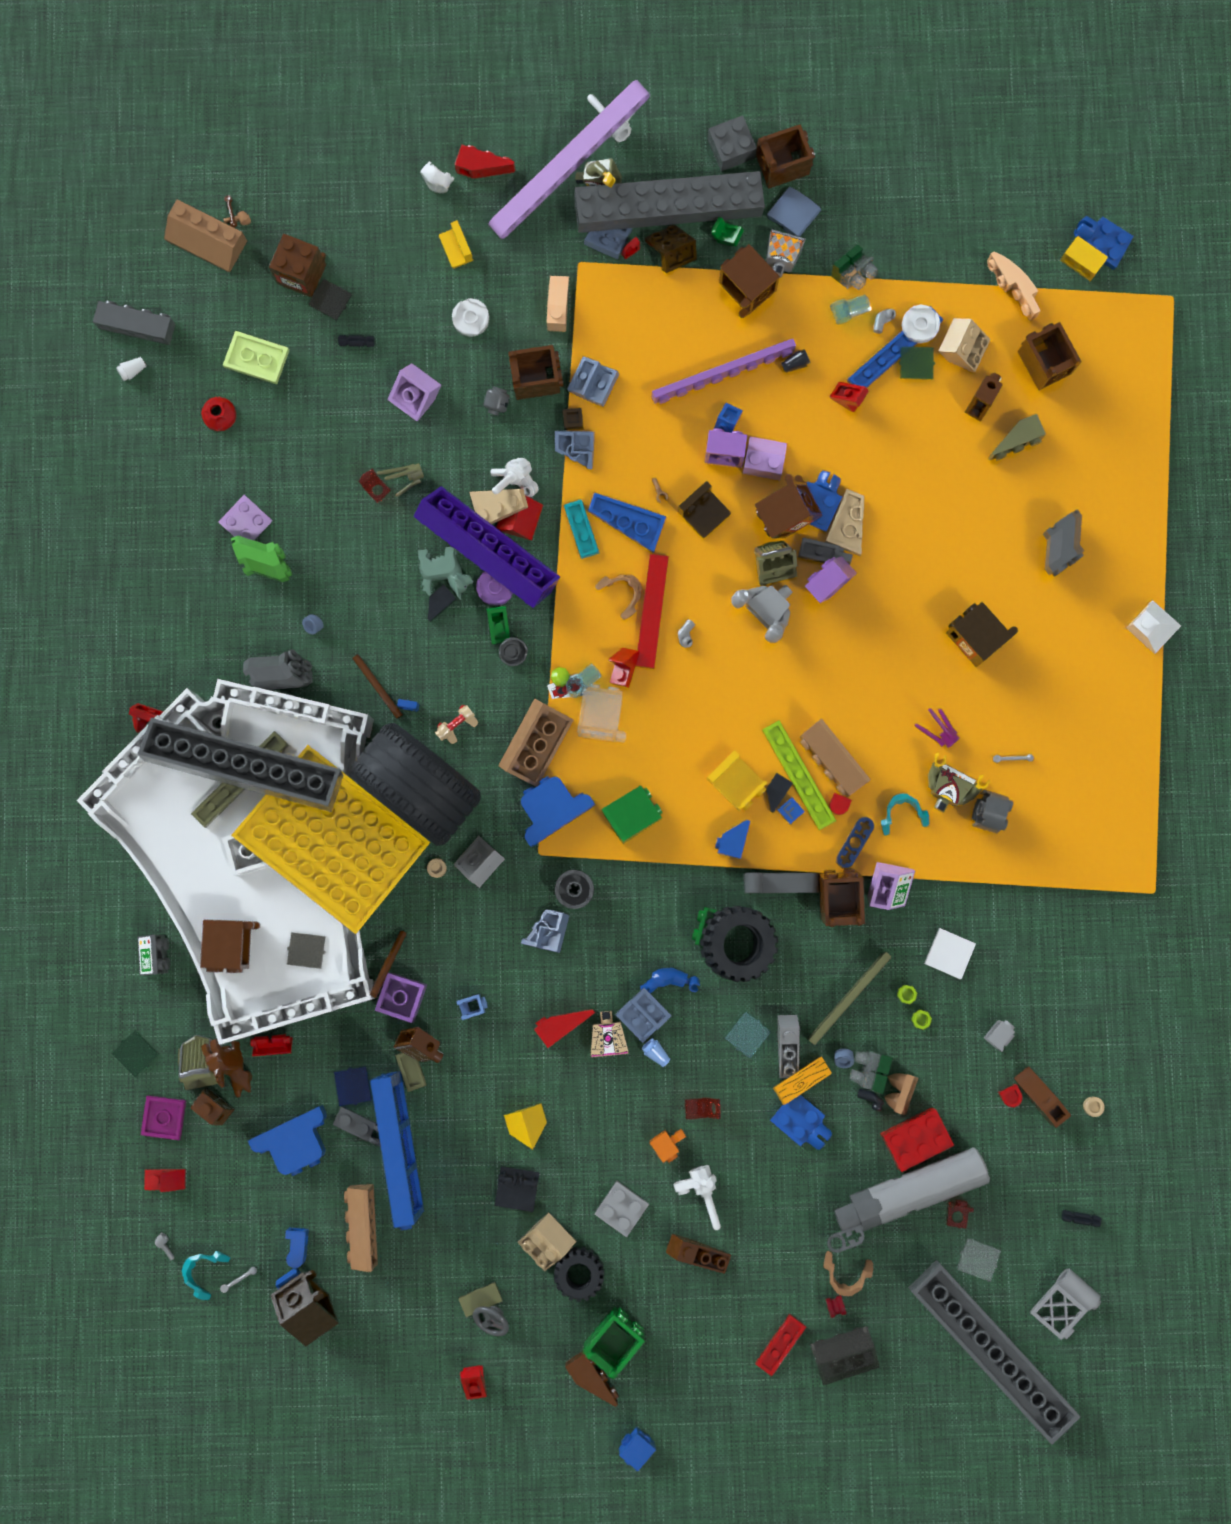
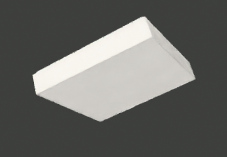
[924,928,976,979]

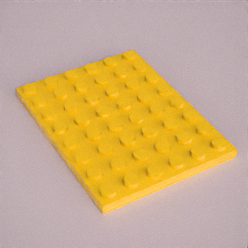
[231,745,430,935]

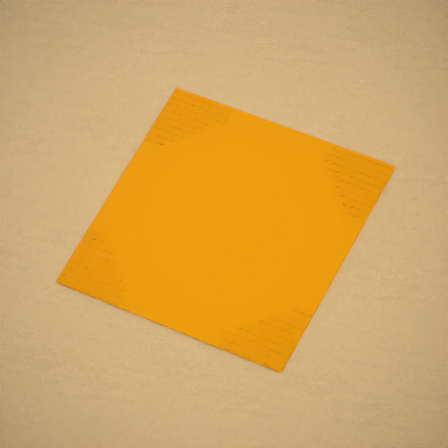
[538,262,1174,894]

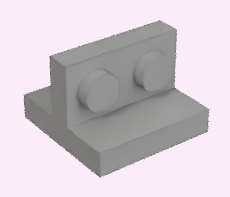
[453,836,505,888]

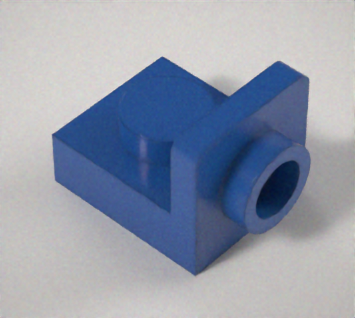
[714,403,743,433]

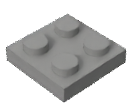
[594,1181,649,1237]

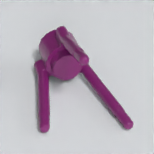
[915,708,959,748]

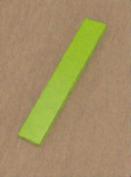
[762,720,836,830]

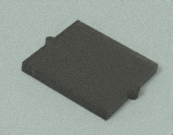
[308,279,352,321]
[287,932,326,969]

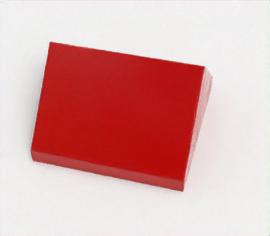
[496,495,543,541]

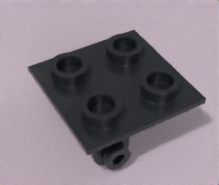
[495,1166,540,1212]

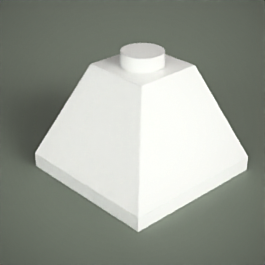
[1126,600,1181,654]

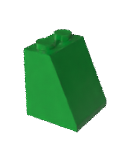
[601,785,663,844]

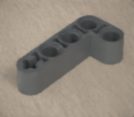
[743,873,819,893]

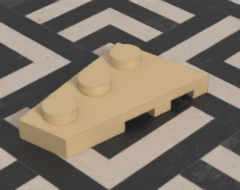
[470,489,528,524]
[825,489,864,556]

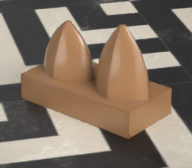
[885,1074,918,1115]

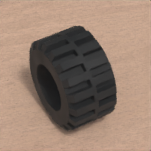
[554,1247,604,1302]

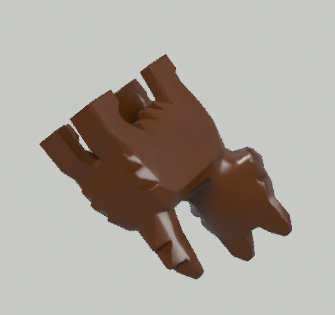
[201,1039,252,1097]

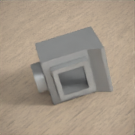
[983,1020,1015,1052]

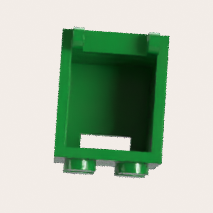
[583,1306,645,1379]

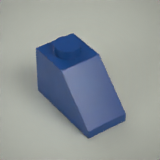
[715,820,750,859]

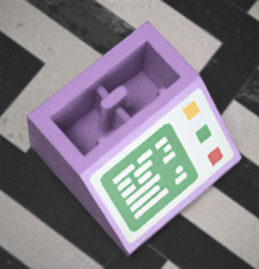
[867,862,915,910]

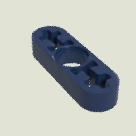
[836,817,874,868]

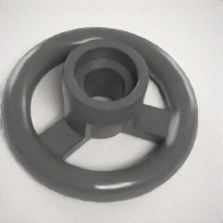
[473,1306,509,1336]

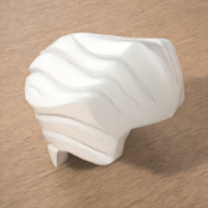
[420,161,455,193]

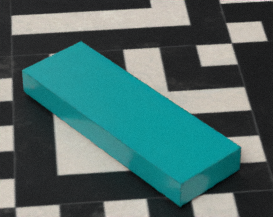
[564,499,599,559]

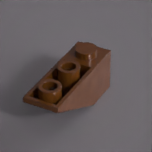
[1013,1066,1072,1128]
[666,1234,731,1274]
[565,1351,619,1407]

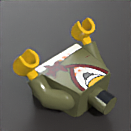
[576,159,622,188]
[928,753,990,813]

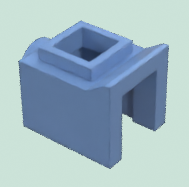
[456,994,488,1020]

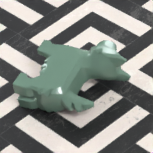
[418,547,473,600]

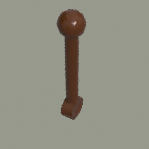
[224,195,237,228]

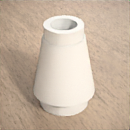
[116,357,146,381]

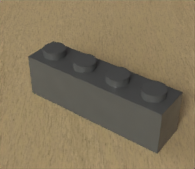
[93,301,176,345]

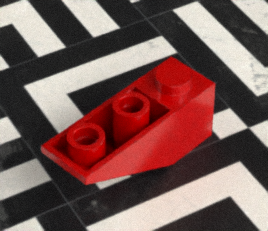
[454,145,516,179]

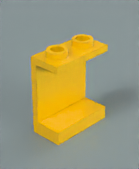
[707,750,767,811]

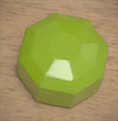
[551,667,570,687]
[897,985,917,1004]
[911,1010,932,1029]

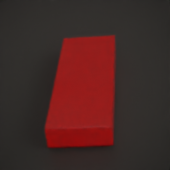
[755,1314,806,1376]

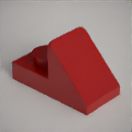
[830,382,869,412]
[608,648,640,688]
[144,1169,186,1192]
[460,1365,487,1400]

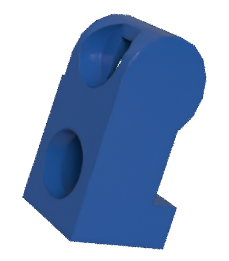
[285,1228,309,1268]

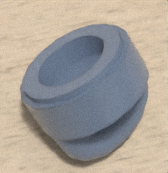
[302,614,324,634]
[834,1048,854,1068]

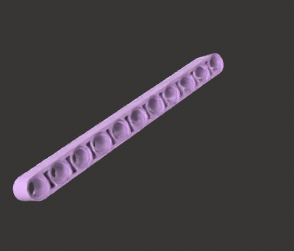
[489,80,650,239]

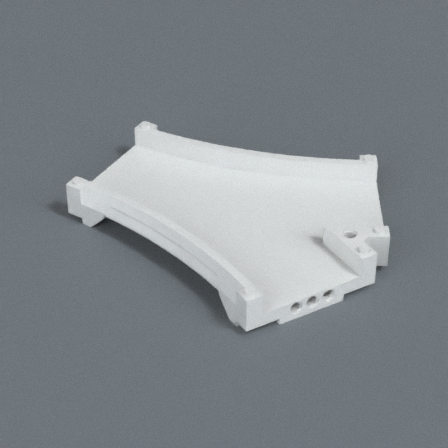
[77,679,377,1045]

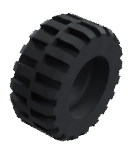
[700,906,778,982]

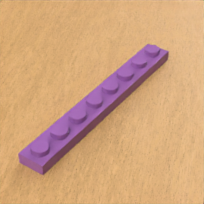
[652,338,796,404]

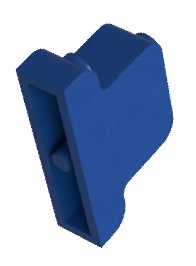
[521,776,595,848]
[248,1105,327,1176]

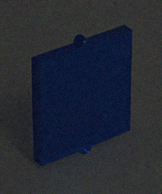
[334,1066,372,1106]

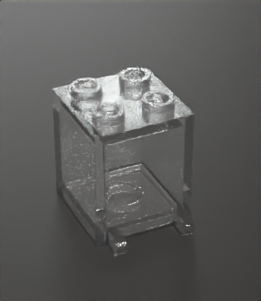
[577,684,626,742]

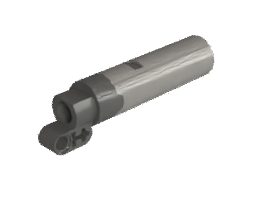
[827,1147,990,1253]

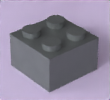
[707,115,757,172]

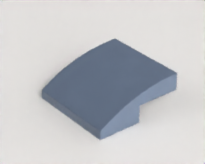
[767,187,821,237]
[584,228,633,259]
[567,356,619,407]
[615,988,671,1043]

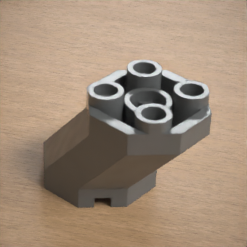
[1043,509,1084,577]
[243,649,313,691]

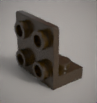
[645,225,697,273]
[678,481,731,538]

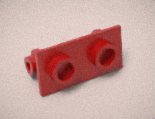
[250,1034,293,1057]

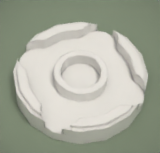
[452,298,489,337]
[902,305,940,343]

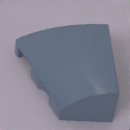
[555,430,595,469]
[521,909,569,953]

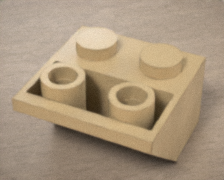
[938,318,990,372]
[518,1213,576,1271]

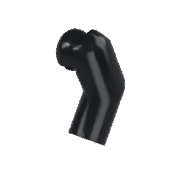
[857,1088,884,1111]

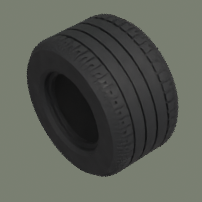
[350,723,481,846]

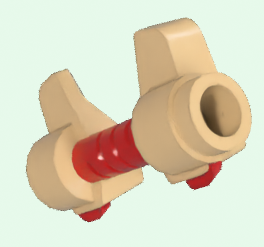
[435,705,478,744]

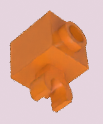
[649,1129,686,1163]

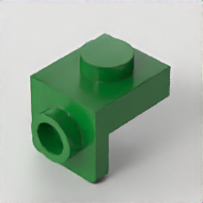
[711,217,744,247]

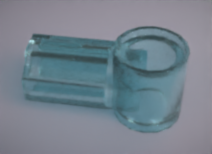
[830,295,871,324]
[566,663,602,698]

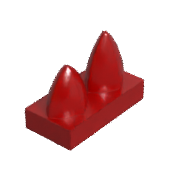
[128,703,163,733]

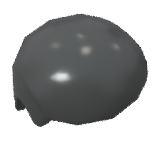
[499,637,528,666]

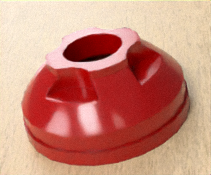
[202,397,236,431]

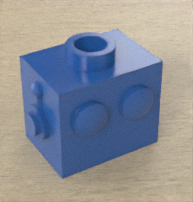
[619,1427,656,1471]

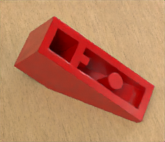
[534,1009,595,1048]

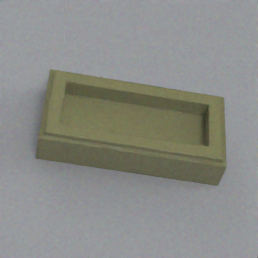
[395,1053,427,1092]
[458,1281,503,1317]

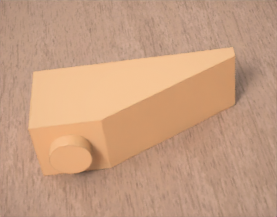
[547,276,569,332]

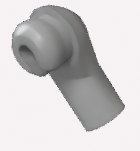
[873,309,896,334]

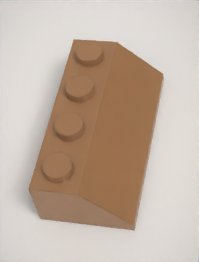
[164,200,247,273]
[498,699,574,787]
[800,718,870,797]
[344,1184,378,1272]

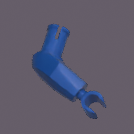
[640,968,700,994]

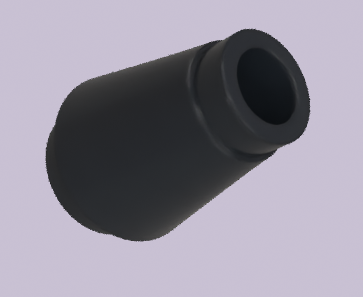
[781,349,811,373]

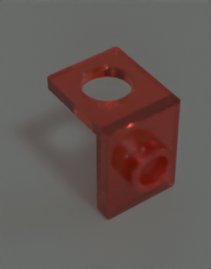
[358,468,391,503]
[685,1097,721,1120]
[947,1200,974,1229]

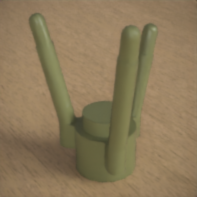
[377,463,424,497]

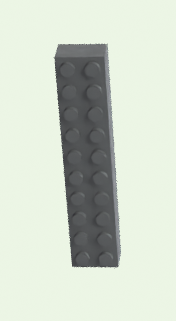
[574,171,765,233]
[138,718,344,812]
[908,1260,1081,1445]

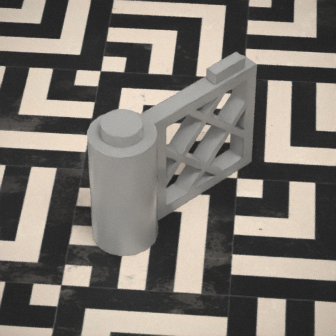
[1030,1268,1101,1340]

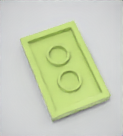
[223,331,289,384]

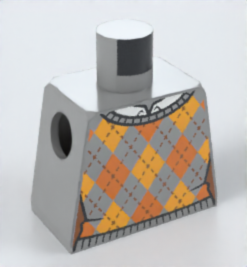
[766,229,805,278]

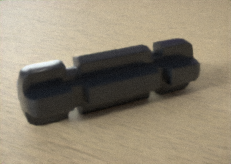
[338,335,375,347]
[1061,1210,1102,1228]

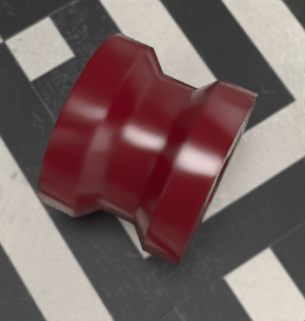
[825,1295,846,1318]

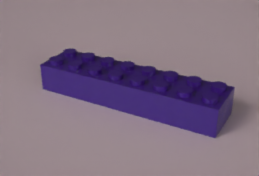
[413,486,560,608]

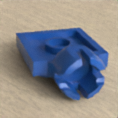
[1074,216,1134,270]
[807,471,842,532]
[770,1095,832,1150]

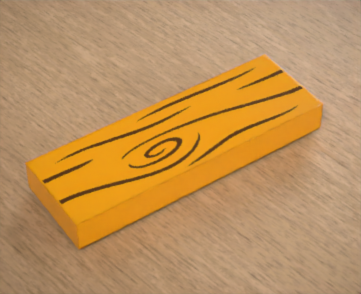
[773,1056,832,1105]

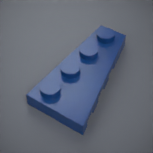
[588,493,666,553]

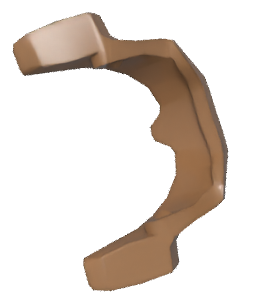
[595,575,642,620]
[823,1251,873,1296]

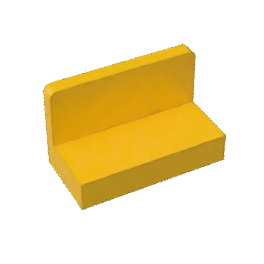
[439,221,473,268]
[1060,236,1108,282]

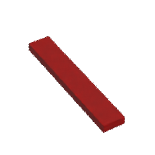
[636,554,669,669]

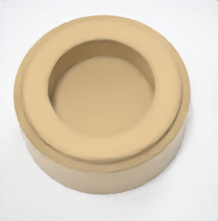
[427,858,447,878]
[1083,1096,1105,1117]

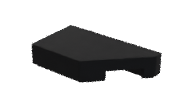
[428,584,457,622]
[766,773,793,813]

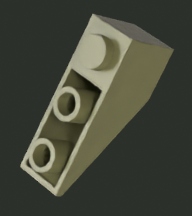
[988,414,1046,460]

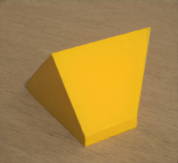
[504,1104,547,1150]

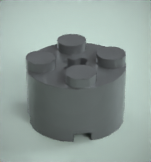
[972,790,1013,833]
[555,870,594,909]

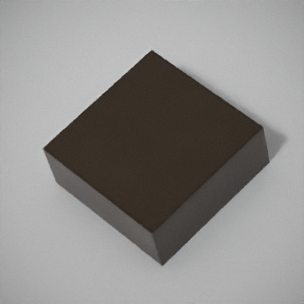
[563,408,583,430]

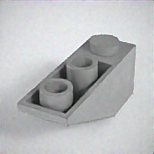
[777,1015,800,1078]

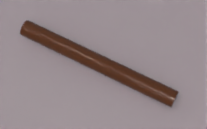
[352,654,403,719]
[369,931,406,998]

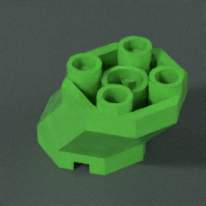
[231,536,292,582]

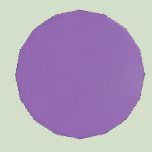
[476,571,513,606]

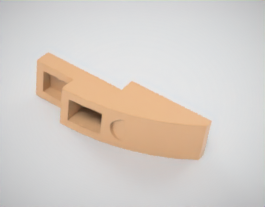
[987,252,1041,321]

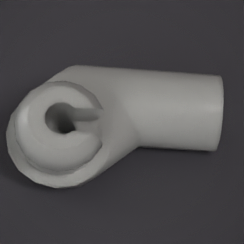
[678,619,695,648]

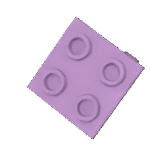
[219,495,272,540]

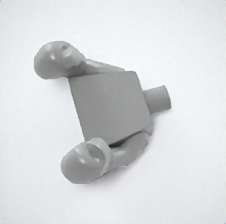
[731,585,793,643]

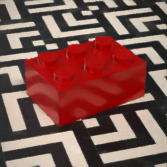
[880,1107,954,1172]

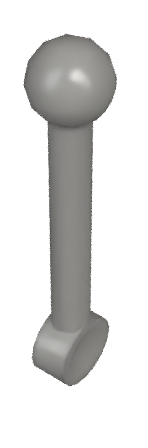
[993,754,1034,763]
[220,1267,257,1293]

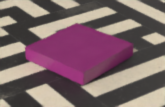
[141,1095,187,1140]

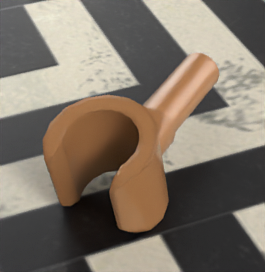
[224,211,251,225]
[652,478,668,503]

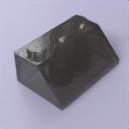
[810,1326,880,1386]

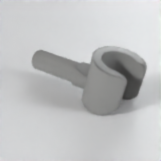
[155,1232,175,1260]

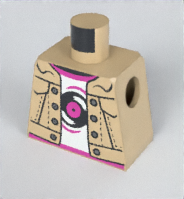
[591,1011,628,1057]

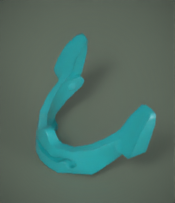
[881,794,929,836]
[182,1251,230,1300]

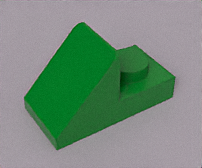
[487,606,510,644]

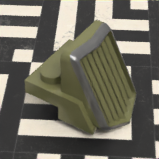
[754,541,798,586]
[178,1035,225,1090]

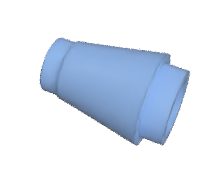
[642,1038,670,1067]

